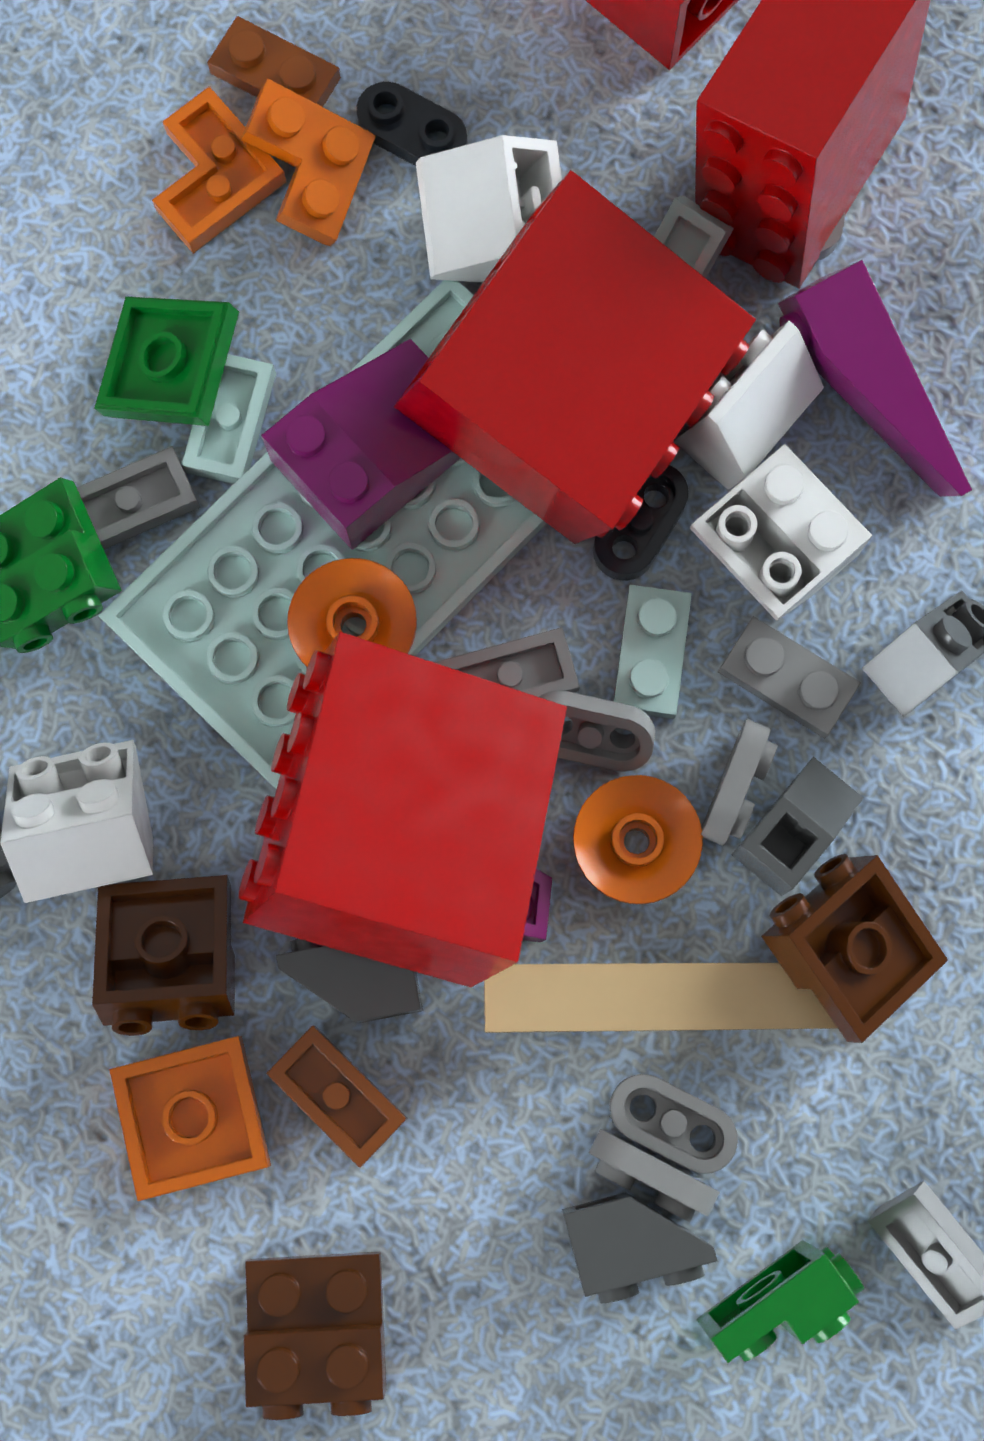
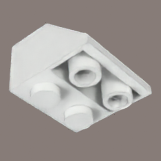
[416,135,562,282]
[674,321,824,490]
[690,444,872,621]
[0,740,153,903]

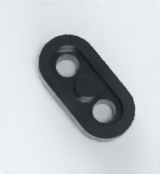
[356,81,467,166]
[593,465,688,581]

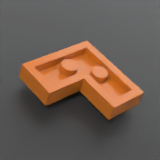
[241,78,376,246]
[152,86,286,254]

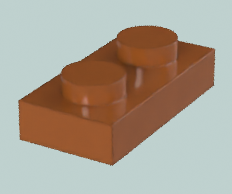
[207,16,341,107]
[266,1025,408,1168]

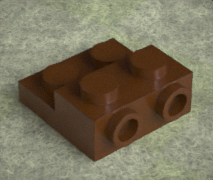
[761,854,948,1043]
[92,875,235,1036]
[244,1251,387,1420]

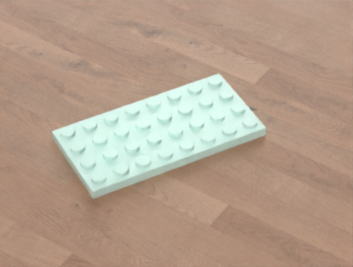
[98,280,547,789]

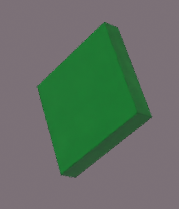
[94,296,239,426]

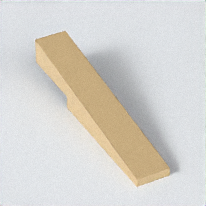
[484,963,838,1033]

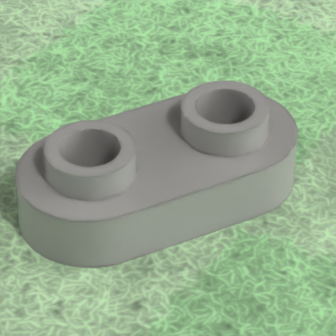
[540,690,655,772]
[701,719,778,846]
[609,1074,738,1173]
[589,1129,720,1222]

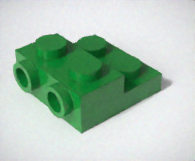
[0,477,122,653]
[696,1240,865,1363]

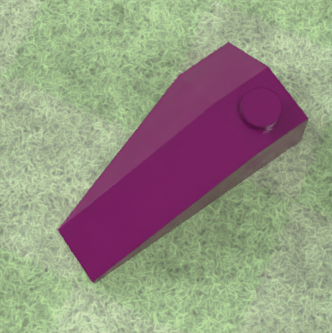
[778,260,972,497]

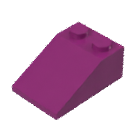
[261,339,460,550]

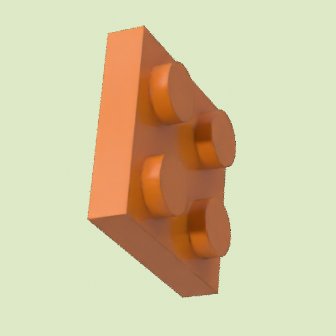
[109,1036,271,1201]

